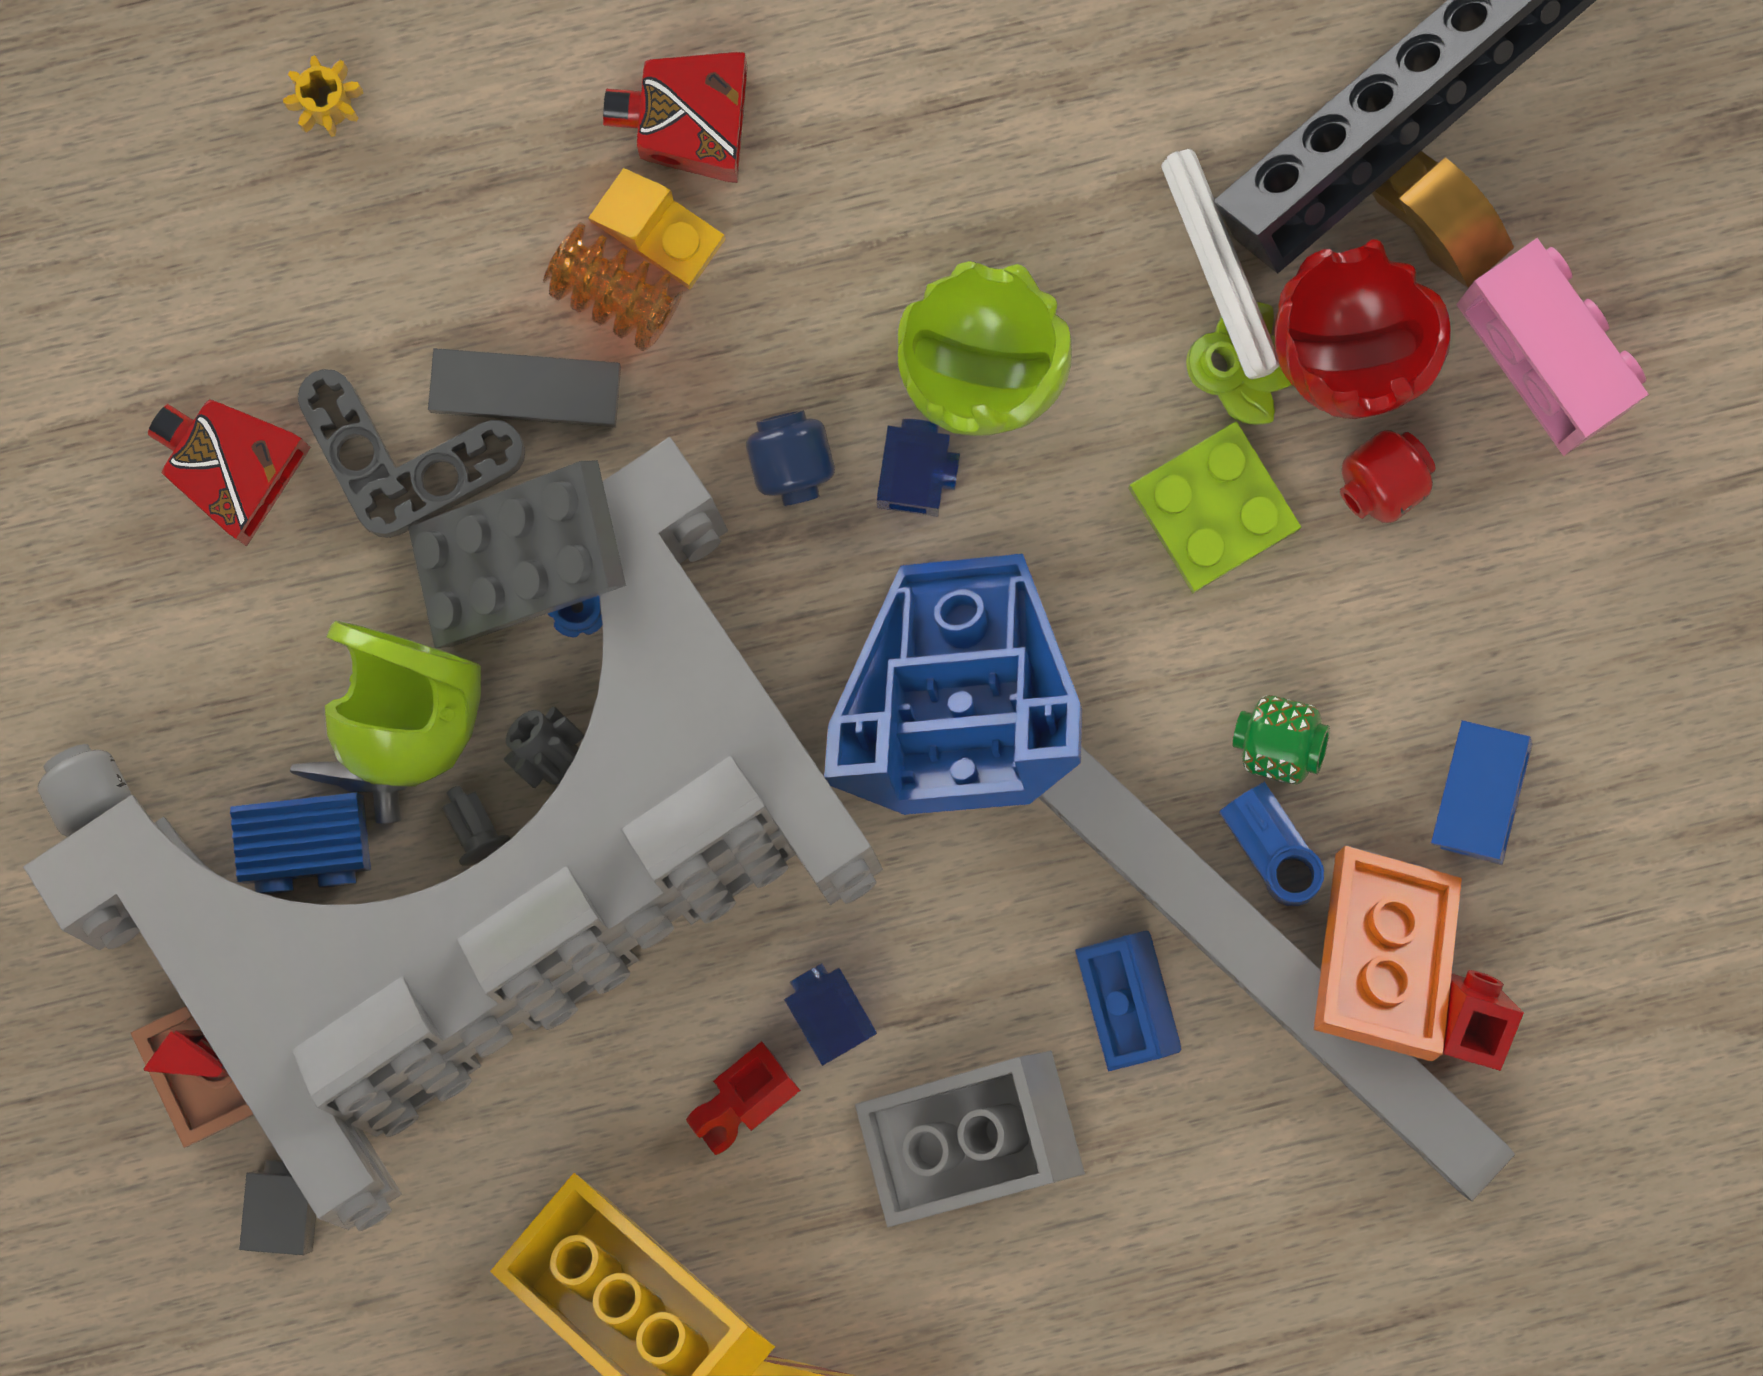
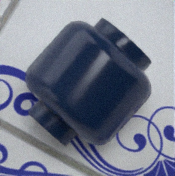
[746,410,835,506]

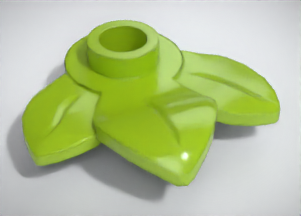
[1186,302,1292,425]

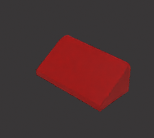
[144,1030,229,1077]

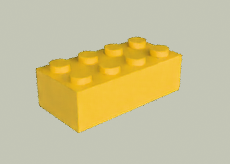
[490,1173,775,1376]

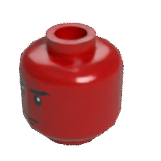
[1340,430,1436,523]

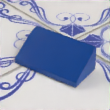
[1075,930,1181,1072]

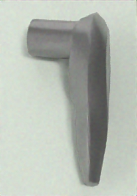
[290,762,407,823]

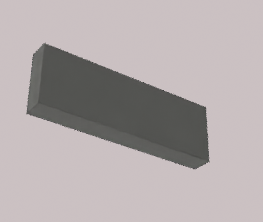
[428,348,621,428]

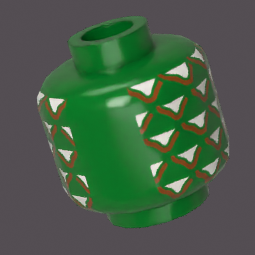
[1232,695,1330,785]

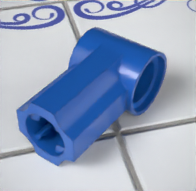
[1219,781,1324,906]

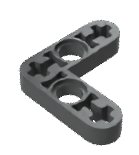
[298,369,525,538]

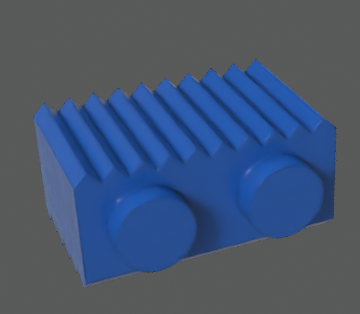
[230,792,371,894]

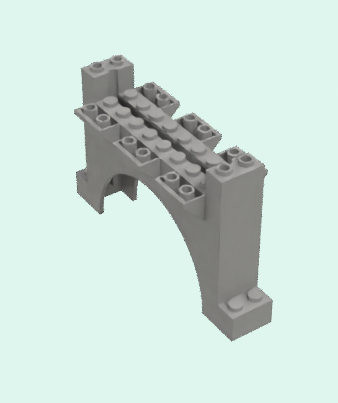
[23,437,883,1231]

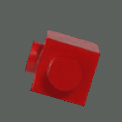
[1443,970,1524,1071]

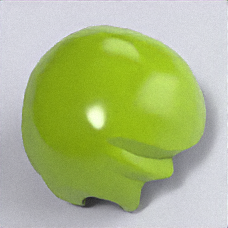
[898,261,1072,436]

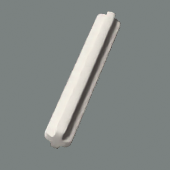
[1162,149,1280,379]

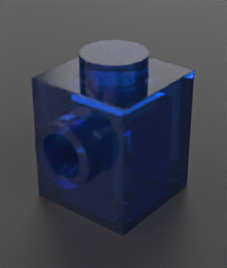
[877,419,960,517]

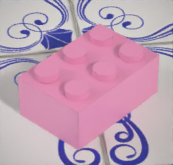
[1456,238,1648,456]

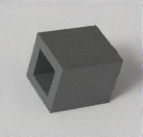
[239,1160,316,1255]

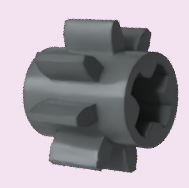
[504,707,584,788]

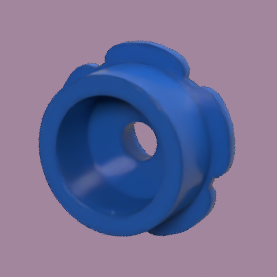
[548,596,603,638]

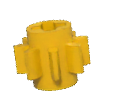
[283,55,363,137]

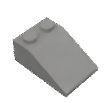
[855,1051,1085,1228]

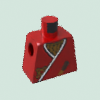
[603,52,748,183]
[148,399,311,546]

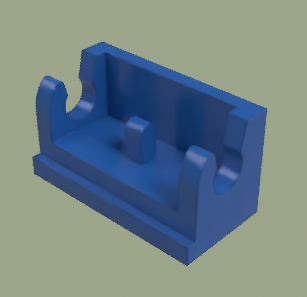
[1431,720,1533,865]

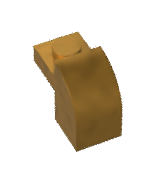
[1372,151,1515,288]

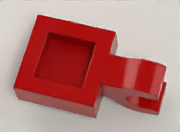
[686,1041,801,1155]

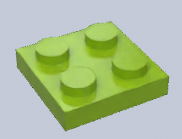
[1128,421,1302,594]

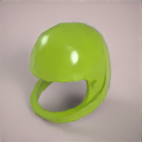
[325,621,481,787]

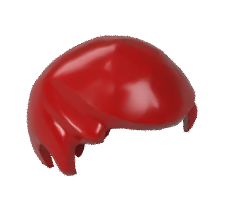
[1274,239,1451,419]

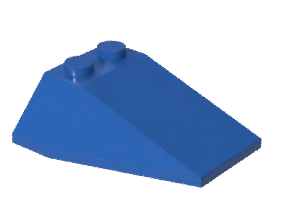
[824,554,1082,815]

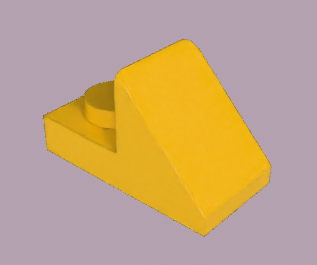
[588,168,726,289]

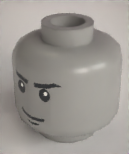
[37,744,132,837]

